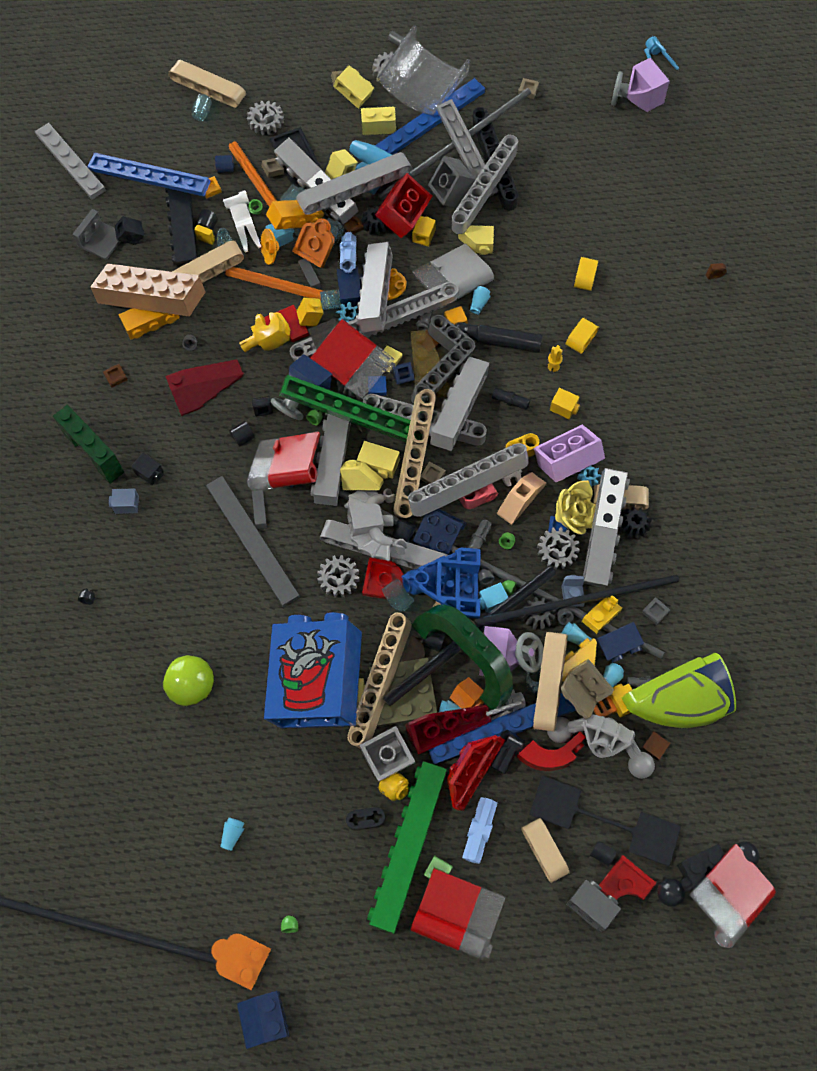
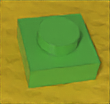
[424,855,453,878]

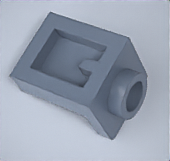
[561,575,585,606]

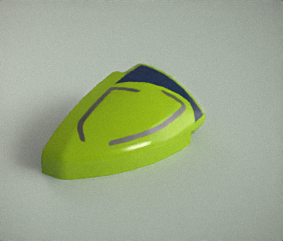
[622,653,736,728]

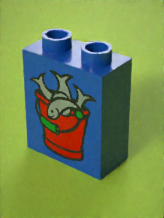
[264,613,362,728]

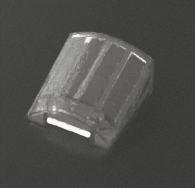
[377,25,470,115]

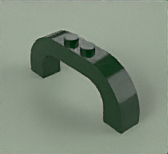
[412,605,513,710]

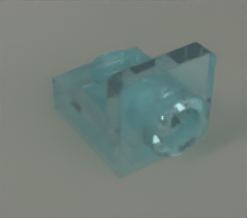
[320,290,341,310]
[382,579,415,612]

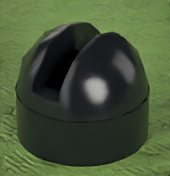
[78,588,95,605]

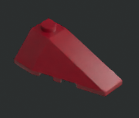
[165,359,244,416]
[405,705,491,754]

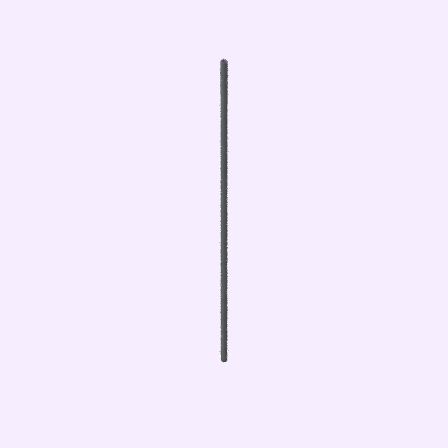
[314,482,665,659]

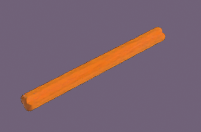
[229,141,277,207]
[225,266,326,301]

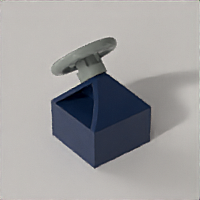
[271,354,332,420]

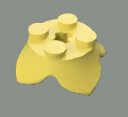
[555,480,596,535]

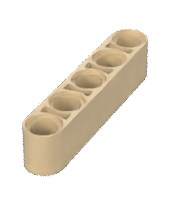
[169,60,246,108]
[172,241,244,283]
[533,632,567,732]

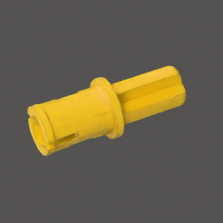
[548,345,563,372]

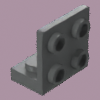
[72,209,121,260]

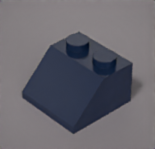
[237,991,289,1049]

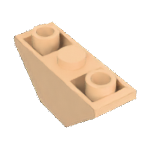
[497,472,547,525]

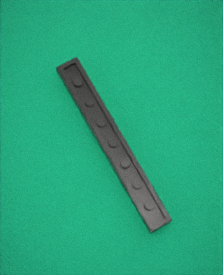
[206,476,300,607]

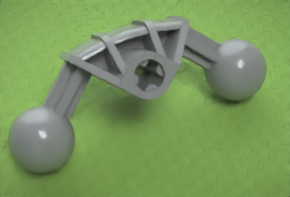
[547,714,655,779]

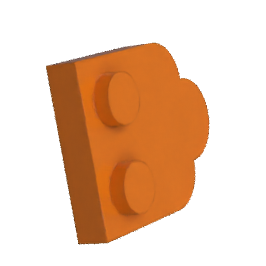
[292,218,335,268]
[211,933,271,990]

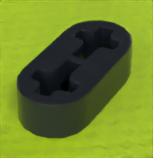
[346,807,385,831]

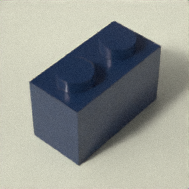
[337,267,363,307]
[597,622,644,663]

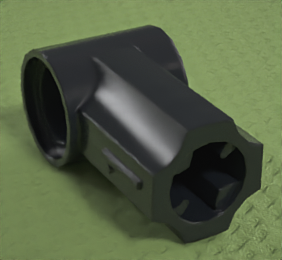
[490,730,525,774]

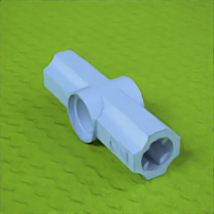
[340,232,357,273]
[462,797,498,864]

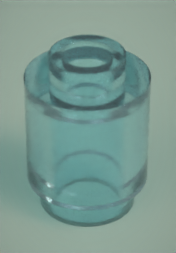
[191,94,212,121]

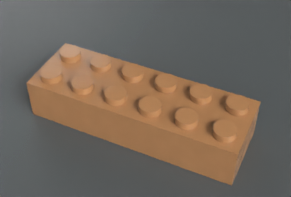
[90,264,205,316]

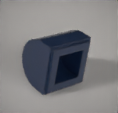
[215,155,234,173]
[392,362,415,385]

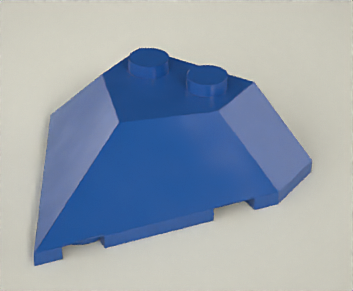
[401,547,480,618]

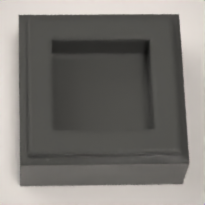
[642,597,670,625]

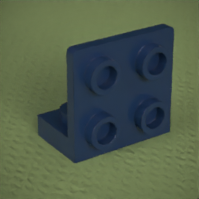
[413,508,467,555]

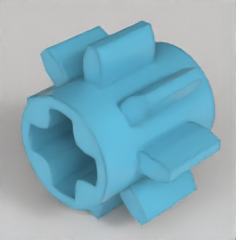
[336,302,359,322]
[577,465,601,487]

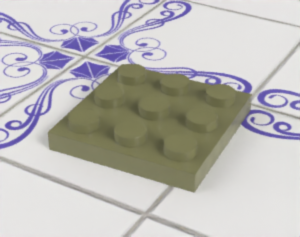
[369,658,437,727]

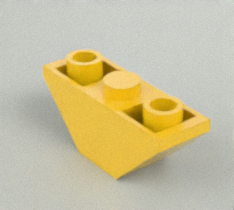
[562,638,597,681]

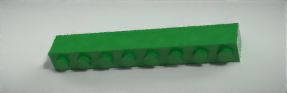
[279,375,422,442]
[367,761,447,934]

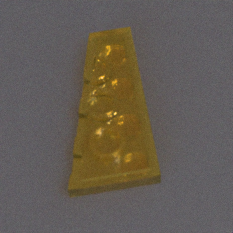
[411,330,450,398]

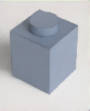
[109,489,139,514]

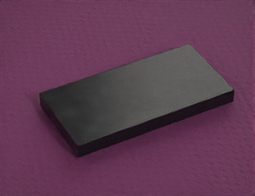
[269,127,323,192]

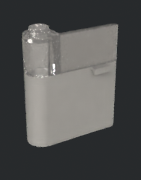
[412,243,494,309]

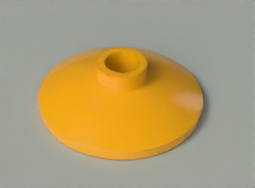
[261,229,279,265]

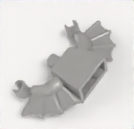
[344,488,407,561]

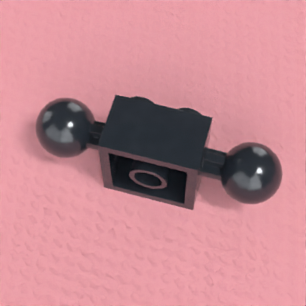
[657,841,759,907]

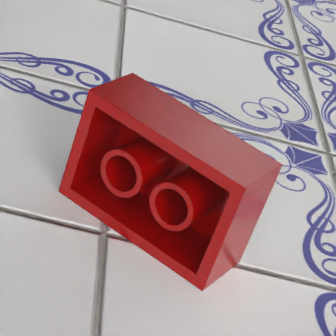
[375,173,432,238]

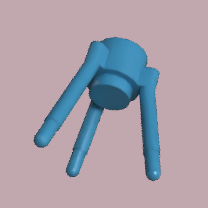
[644,37,679,70]

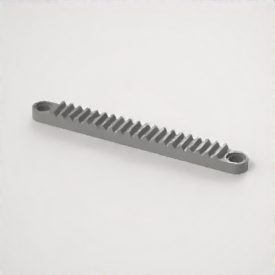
[290,281,459,361]

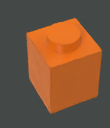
[450,677,484,709]

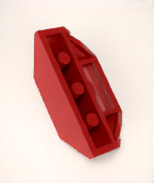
[447,735,505,811]

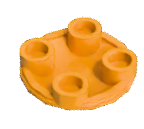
[387,268,407,300]

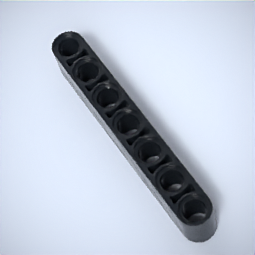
[472,107,518,211]

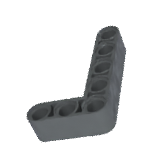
[411,315,475,404]

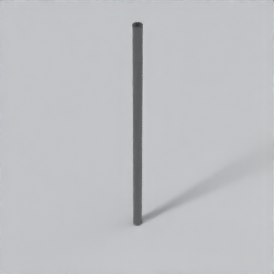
[378,88,531,201]

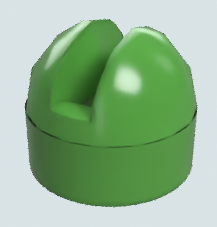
[248,199,263,215]
[306,409,323,426]
[499,532,516,549]
[502,580,517,596]
[281,916,299,933]

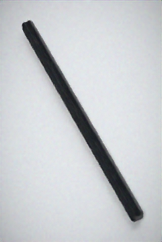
[383,566,556,706]

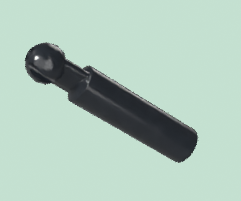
[455,322,542,352]

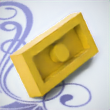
[582,596,622,634]

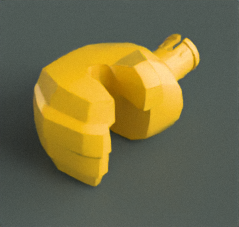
[239,312,290,352]

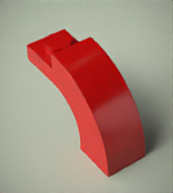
[517,732,586,771]

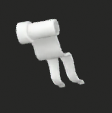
[223,190,261,253]

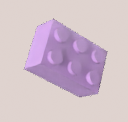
[534,424,605,482]

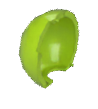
[163,655,214,706]

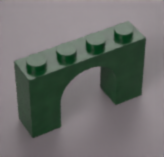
[53,404,124,484]

